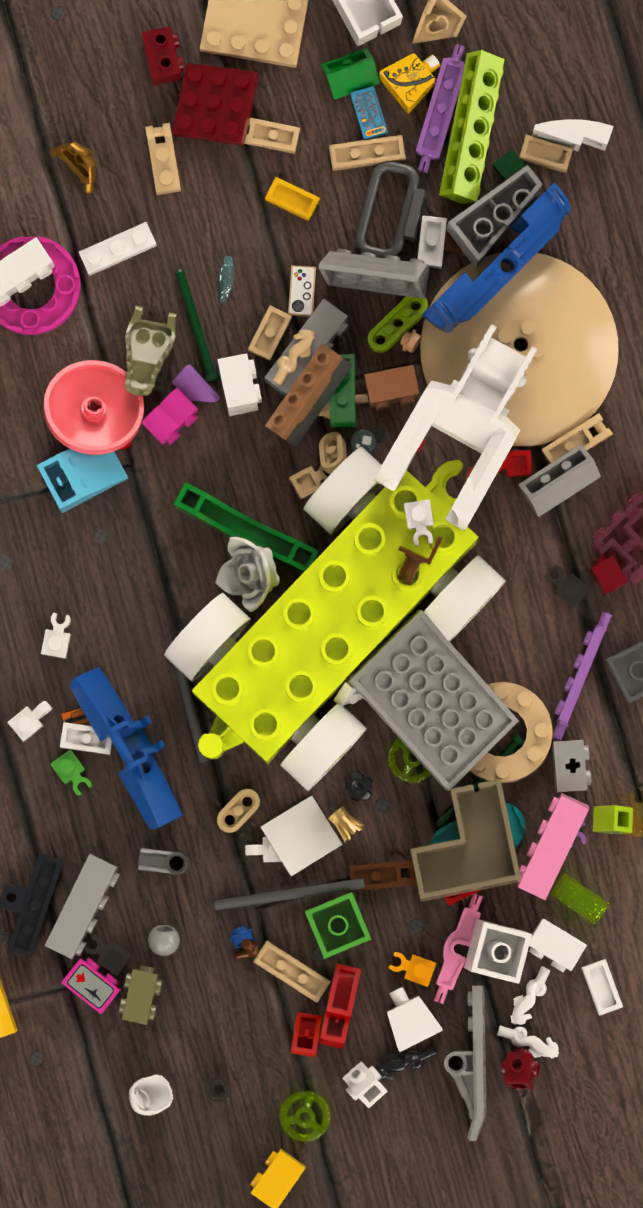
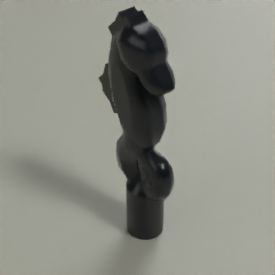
[375,1046,437,1080]

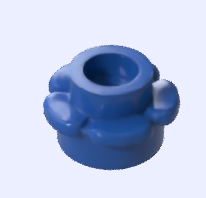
[229,926,254,948]

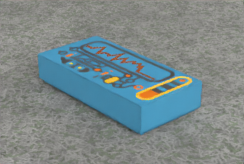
[350,86,388,140]

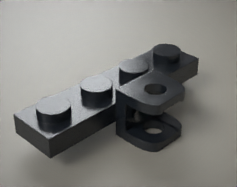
[0,853,63,957]

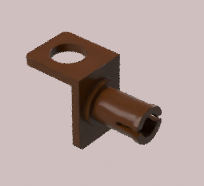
[397,536,443,584]

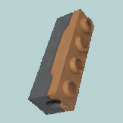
[265,344,352,447]

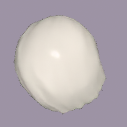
[129,1075,173,1116]

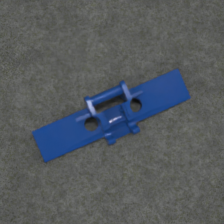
[69,667,183,829]

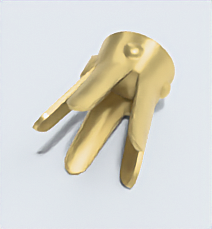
[329,806,365,842]

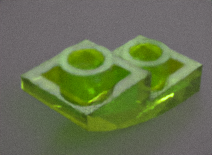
[551,873,610,925]

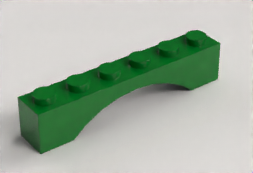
[174,482,319,574]

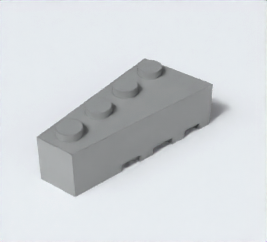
[446,165,543,268]

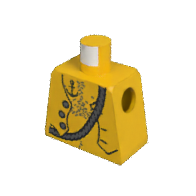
[379,53,441,114]

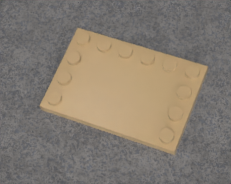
[200,0,309,68]

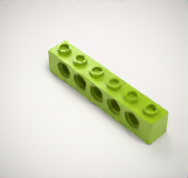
[439,50,505,204]

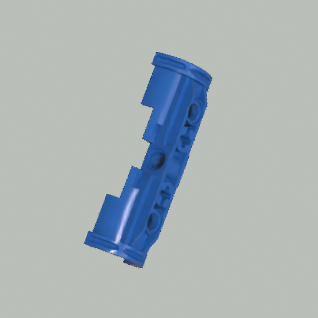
[422,183,571,333]

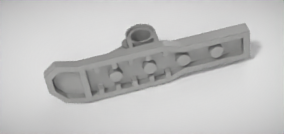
[444,985,487,1141]

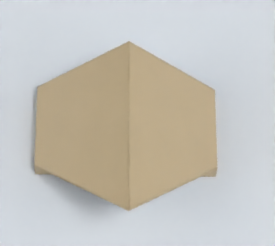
[412,0,467,44]

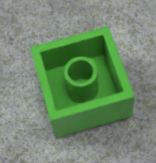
[305,892,371,959]

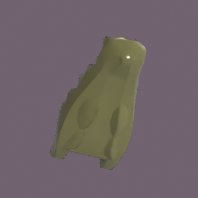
[125,305,177,396]

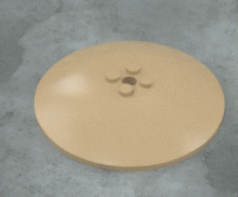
[420,253,619,448]

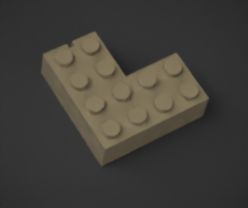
[410,779,522,902]

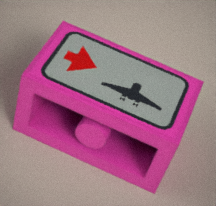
[61,957,122,1014]

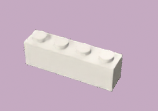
[0,237,55,307]

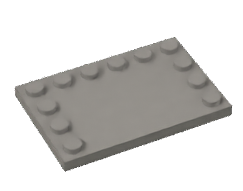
[347,610,519,791]

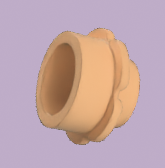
[400,329,422,353]

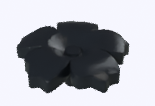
[345,771,373,802]

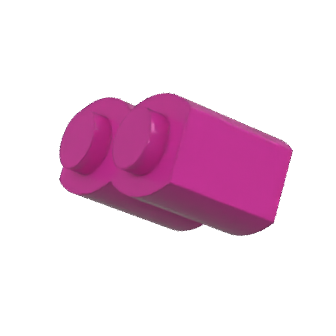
[141,388,199,446]

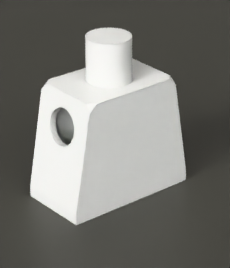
[387,987,443,1052]

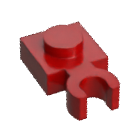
[496,450,532,477]

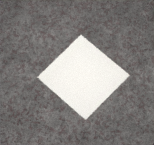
[261,796,343,876]

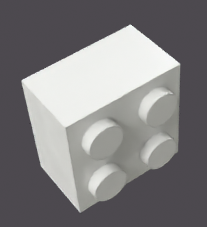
[217,353,262,416]
[464,919,532,984]

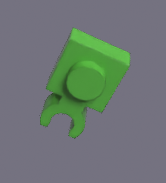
[50,749,93,796]

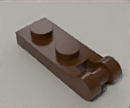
[349,860,417,891]

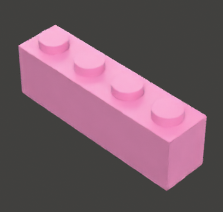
[518,793,589,900]

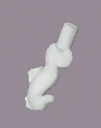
[510,966,551,1025]
[497,1025,559,1059]

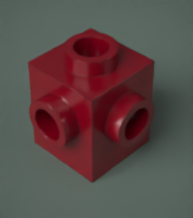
[501,1049,540,1090]

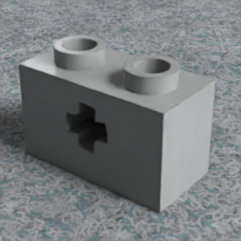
[551,740,591,793]

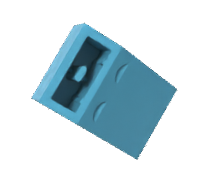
[37,449,128,513]

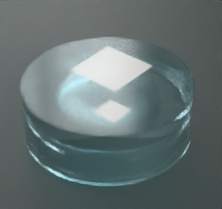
[351,429,376,454]

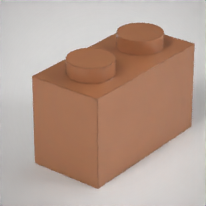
[364,365,419,410]

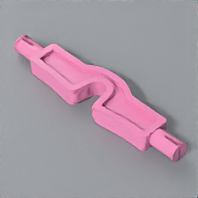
[434,894,483,1004]

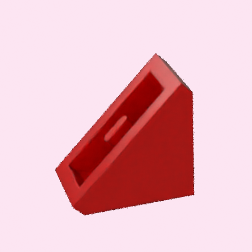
[291,1012,322,1057]

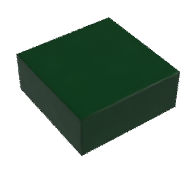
[492,149,525,181]

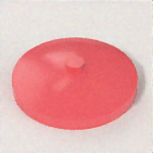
[44,360,144,455]

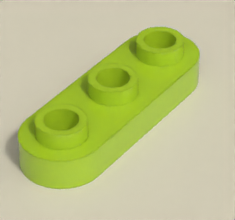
[368,296,428,353]

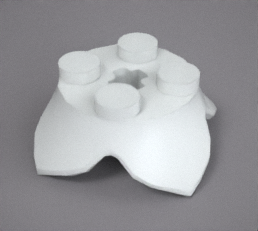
[215,537,279,612]

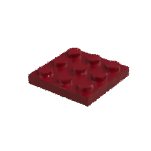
[172,63,259,146]

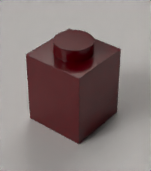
[589,555,628,596]

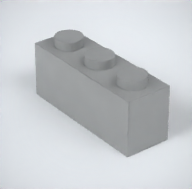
[518,444,601,517]

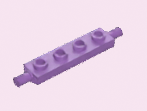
[416,44,465,173]
[552,612,612,741]

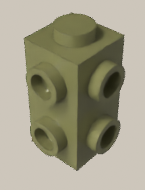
[119,965,162,1025]

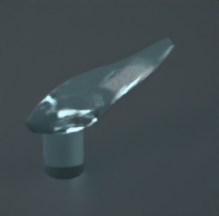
[219,256,235,303]

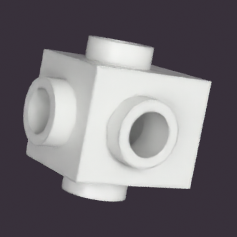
[343,1061,388,1108]

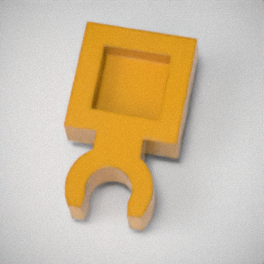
[389,952,436,987]

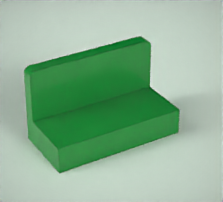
[321,48,380,99]

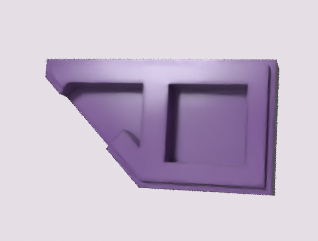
[172,364,220,402]

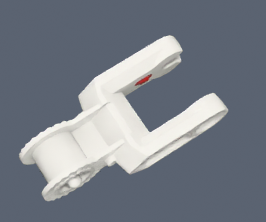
[374,324,537,531]

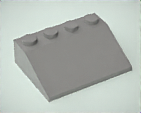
[319,249,430,298]

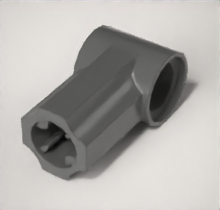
[138,848,190,875]

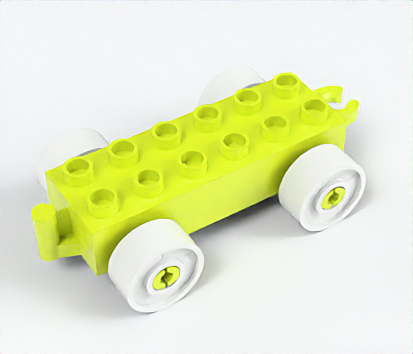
[164,447,506,791]

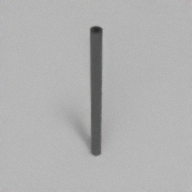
[214,878,365,910]

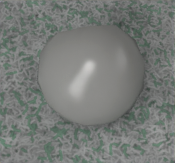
[148,925,180,956]

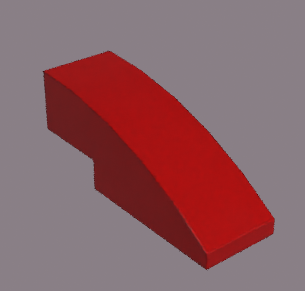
[318,963,361,1049]

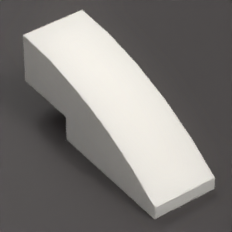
[532,119,614,152]

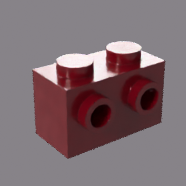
[142,26,185,86]

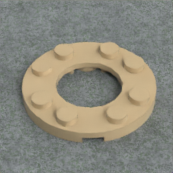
[470,682,553,783]

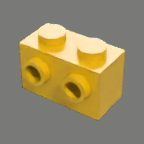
[250,1148,306,1208]

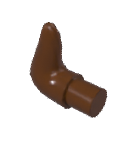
[234,939,259,959]

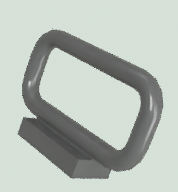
[356,162,428,258]

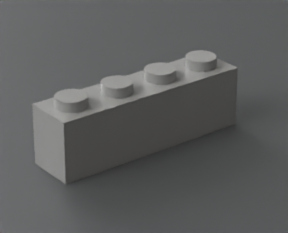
[265,299,349,396]
[45,854,120,959]

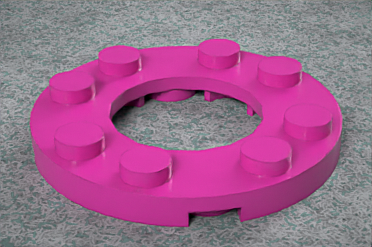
[0,236,81,335]

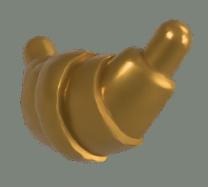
[50,142,97,194]

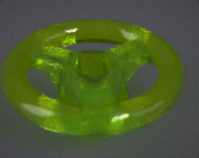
[388,737,431,783]
[280,1090,331,1142]

